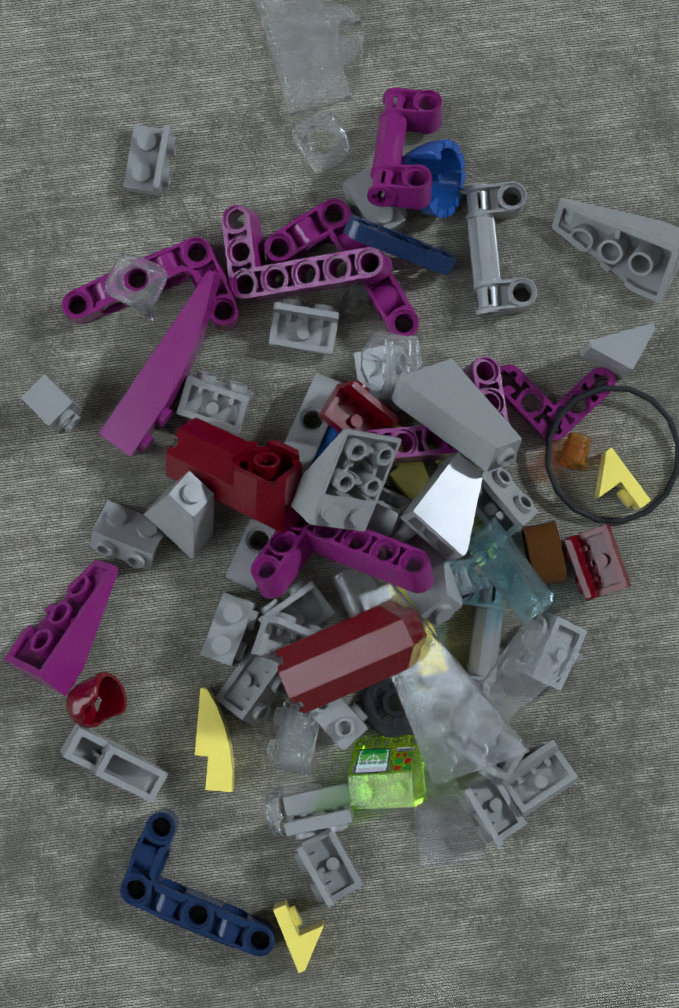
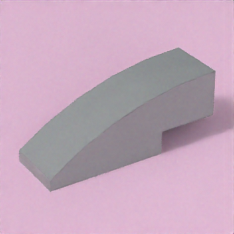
[60,723,168,803]

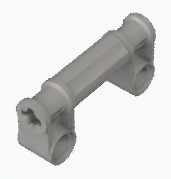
[463,181,537,318]
[430,574,508,710]

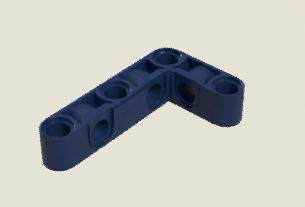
[120,808,276,957]

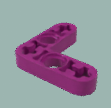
[500,364,616,442]

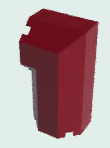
[166,417,303,534]
[276,600,427,714]

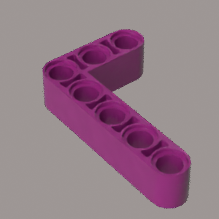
[222,204,392,302]
[365,356,509,464]
[250,515,435,599]

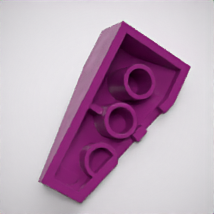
[3,559,119,696]

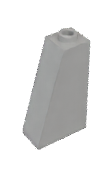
[391,359,522,472]

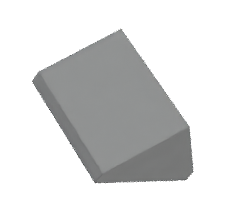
[579,323,655,379]

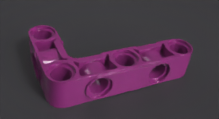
[265,198,419,342]
[62,237,240,331]

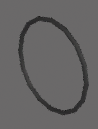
[545,385,679,524]

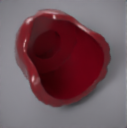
[66,672,127,728]

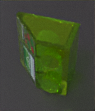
[348,734,427,810]

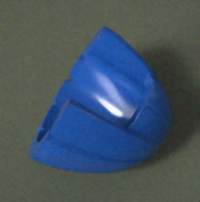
[401,139,466,218]

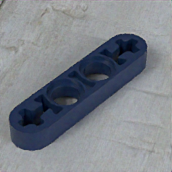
[343,215,457,275]

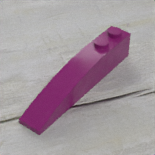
[99,270,220,457]

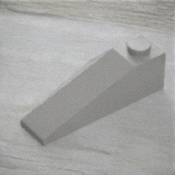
[552,198,679,304]

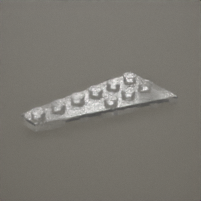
[359,584,531,786]

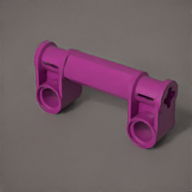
[367,87,442,210]

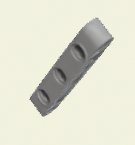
[226,372,341,591]

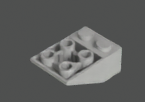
[291,428,402,532]

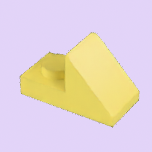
[594,448,651,510]
[273,899,324,973]

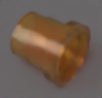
[555,432,592,471]

